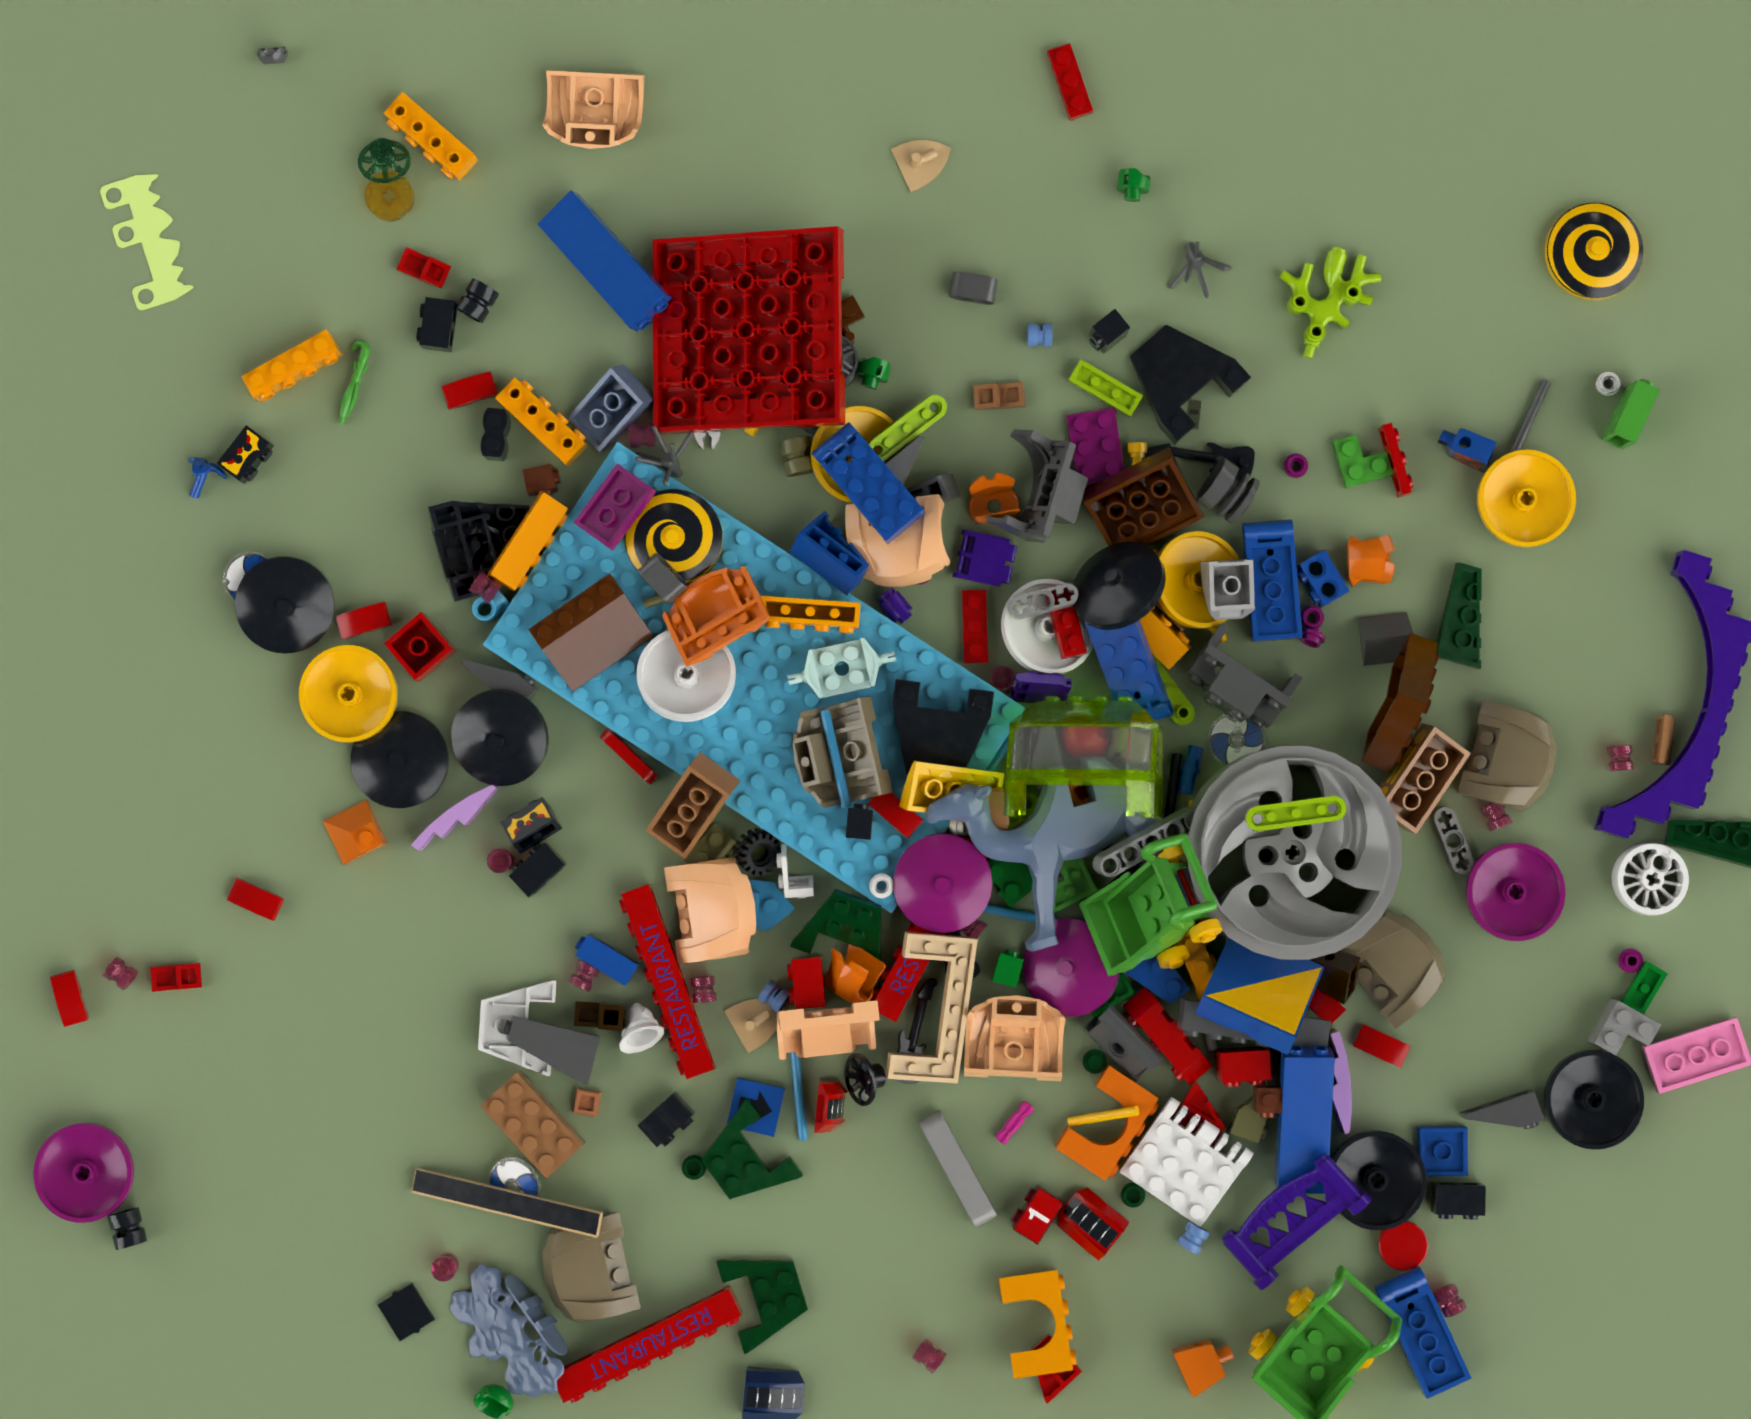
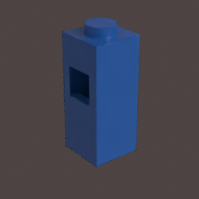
[575,934,640,986]

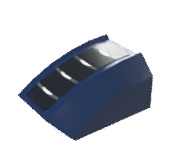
[742,1366,805,1419]

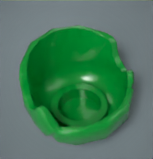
[473,1384,514,1419]

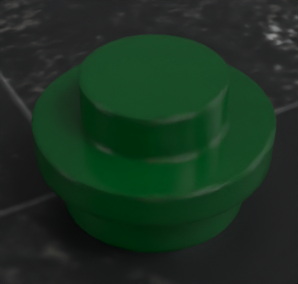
[1082,1049,1107,1074]
[682,1155,706,1180]
[1121,1182,1145,1208]

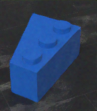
[790,510,869,596]
[1124,953,1190,1004]

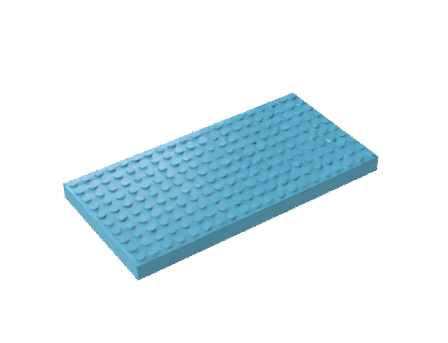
[483,442,1026,913]

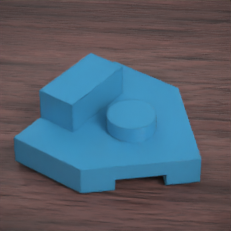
[749,879,795,931]

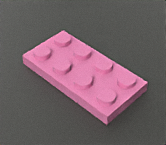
[1642,1017,1751,1094]

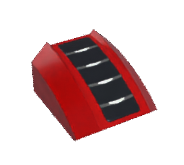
[814,1079,848,1133]
[1057,1188,1129,1261]

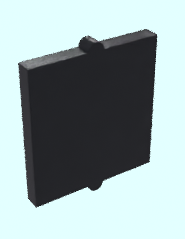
[378,1283,435,1341]

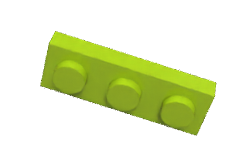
[1068,359,1143,417]

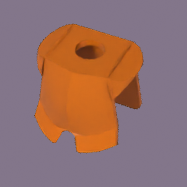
[968,472,1021,525]
[1346,535,1395,587]
[824,944,886,1003]

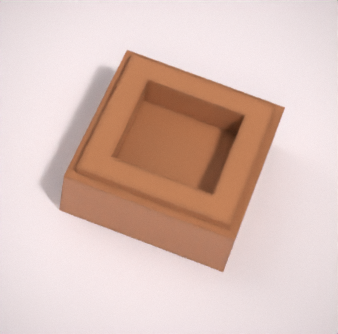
[573,1088,602,1117]

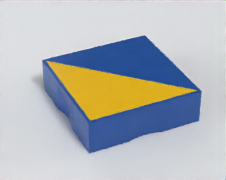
[1195,937,1325,1055]

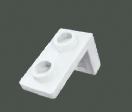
[777,844,814,898]

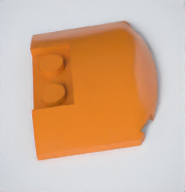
[662,566,771,666]

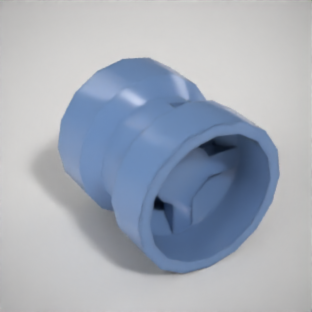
[1027,323,1053,347]
[758,979,790,1013]
[1177,1221,1210,1255]

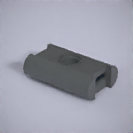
[1083,1004,1163,1082]

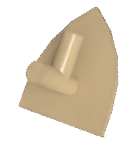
[891,140,951,193]
[724,998,785,1053]

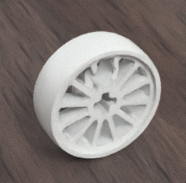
[1611,842,1689,916]

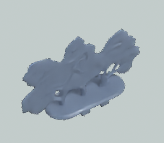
[450,1264,568,1397]

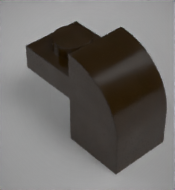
[574,1001,624,1031]

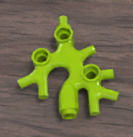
[1279,247,1381,359]

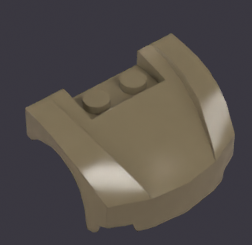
[793,696,893,808]
[1458,700,1557,812]
[1340,911,1446,1029]
[542,1212,641,1322]

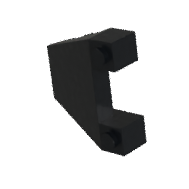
[1130,325,1251,444]
[893,679,994,776]

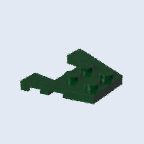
[790,889,882,978]
[701,1098,803,1199]
[716,1259,808,1354]

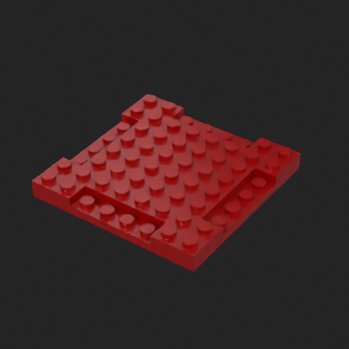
[652,226,845,435]

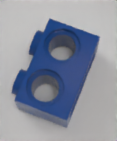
[1297,550,1350,608]

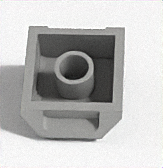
[1200,560,1255,620]

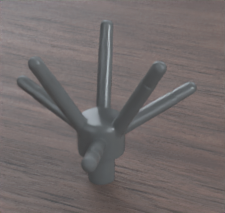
[1169,241,1231,298]
[635,425,694,485]

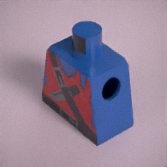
[1438,428,1497,473]

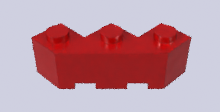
[1123,987,1212,1085]

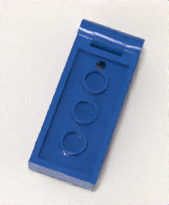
[811,422,925,544]
[1242,519,1303,642]
[1085,620,1174,729]
[1374,1266,1472,1399]

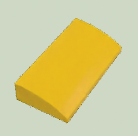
[899,761,1005,813]

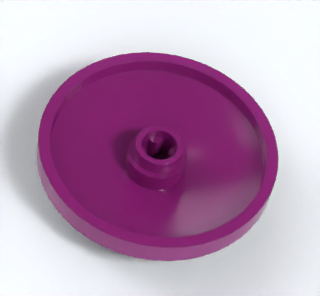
[893,833,992,933]
[1465,843,1566,941]
[1023,918,1119,1017]
[33,1123,134,1223]

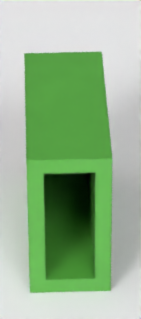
[1601,379,1660,450]

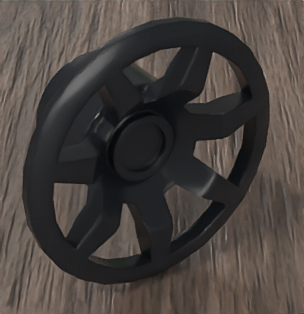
[844,1053,886,1106]

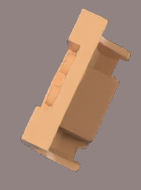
[542,70,645,149]
[845,494,950,587]
[664,857,756,964]
[963,995,1066,1082]
[777,1001,880,1060]

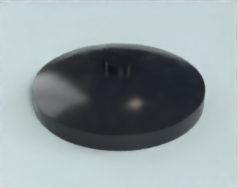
[1071,542,1166,630]
[235,556,335,654]
[451,689,549,786]
[350,711,449,808]
[1544,1050,1644,1150]
[1332,1130,1427,1230]

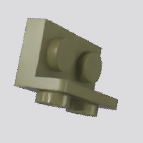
[684,823,737,864]

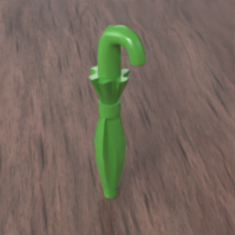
[338,340,370,424]

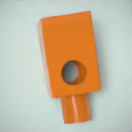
[1171,1340,1234,1397]

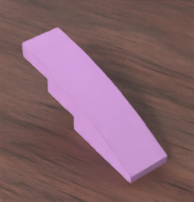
[411,785,499,851]
[1329,1029,1352,1134]

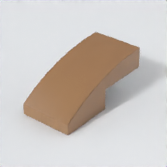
[973,382,1026,410]

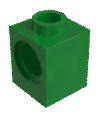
[991,949,1024,988]

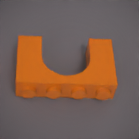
[1054,1064,1159,1181]

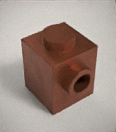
[522,464,561,496]
[1253,1085,1282,1118]

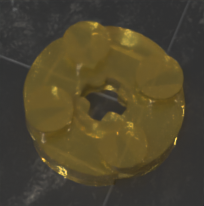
[365,172,415,222]

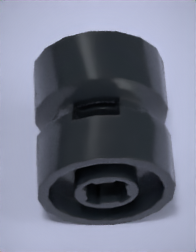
[455,278,499,323]
[107,1207,147,1250]

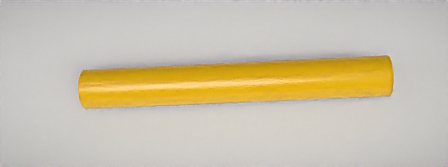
[1067,1106,1139,1127]

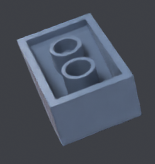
[567,364,653,453]

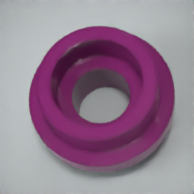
[1284,454,1308,478]
[1300,605,1324,629]
[1301,627,1325,648]
[1618,948,1643,973]

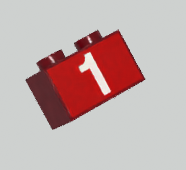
[1011,1184,1064,1245]

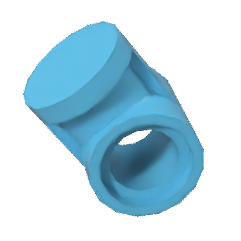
[472,586,510,623]

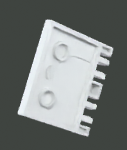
[1119,1097,1254,1227]

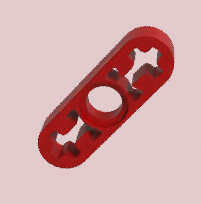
[599,728,659,785]

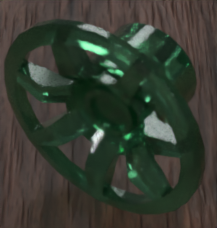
[358,138,411,183]

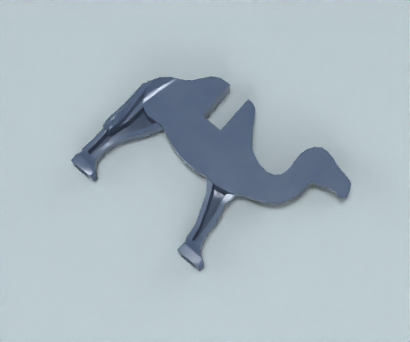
[926,760,1191,951]

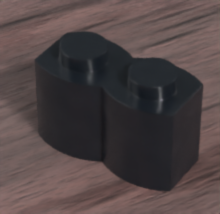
[480,408,511,461]
[637,1091,695,1147]

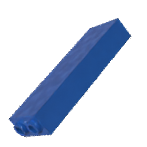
[537,190,672,332]
[1275,1045,1335,1194]

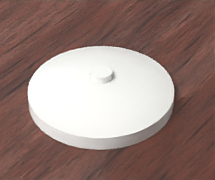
[1001,579,1093,675]
[637,630,736,722]

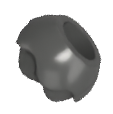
[257,47,288,64]

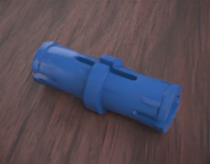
[1177,744,1204,795]

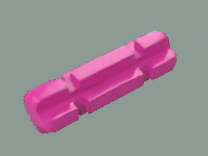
[995,1101,1034,1144]

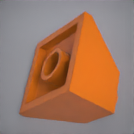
[323,800,388,865]

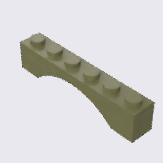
[1227,1009,1308,1143]

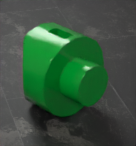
[1117,168,1150,202]
[856,357,891,390]

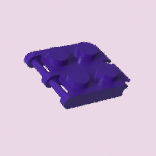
[952,530,1017,587]
[1009,671,1072,705]

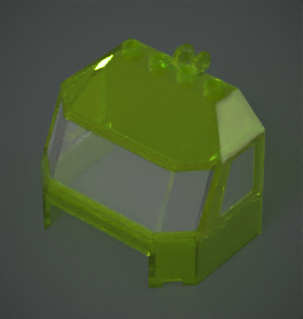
[1004,696,1163,821]

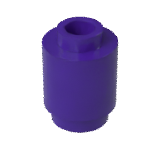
[878,588,913,624]

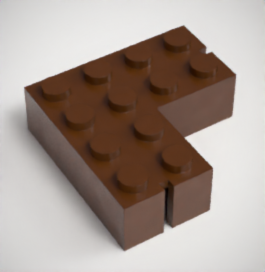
[1361,632,1439,772]

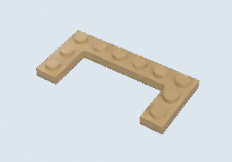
[885,931,978,1084]

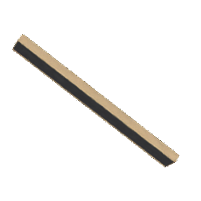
[411,1168,603,1238]

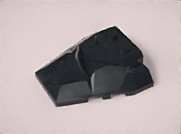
[428,501,542,602]

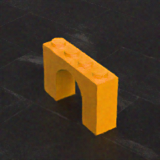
[999,1270,1077,1379]

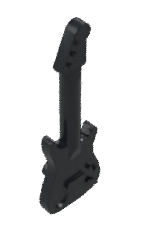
[1146,442,1255,479]
[892,978,938,1084]

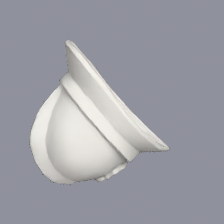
[619,1003,664,1054]

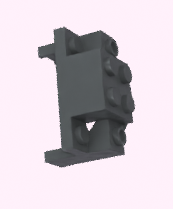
[987,429,1088,543]
[1186,623,1302,729]

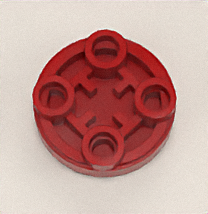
[1378,1221,1428,1271]

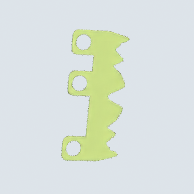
[100,174,194,310]

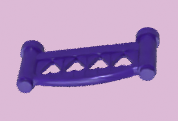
[1221,1153,1372,1290]

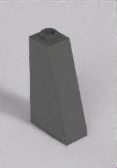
[503,1015,600,1085]

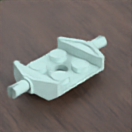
[787,638,896,699]

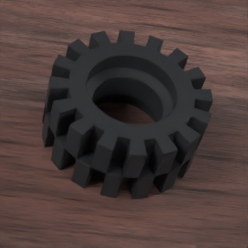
[734,828,781,876]

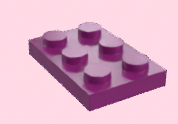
[1066,408,1124,486]
[573,464,656,551]

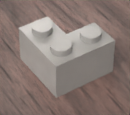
[1587,999,1661,1055]

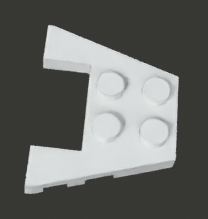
[478,980,556,1076]

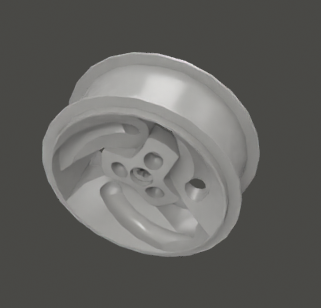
[1180,746,1402,960]

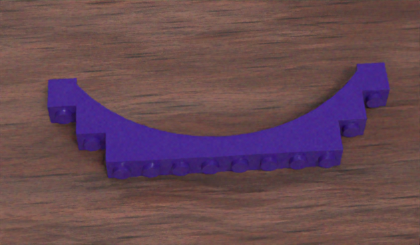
[1594,550,1751,838]

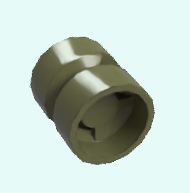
[779,436,813,477]

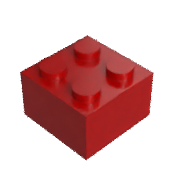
[383,612,457,682]
[787,955,826,1009]
[1214,1046,1272,1087]

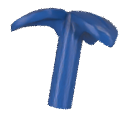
[188,457,227,499]

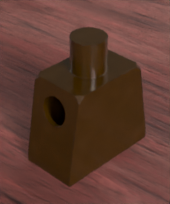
[1310,951,1360,1004]

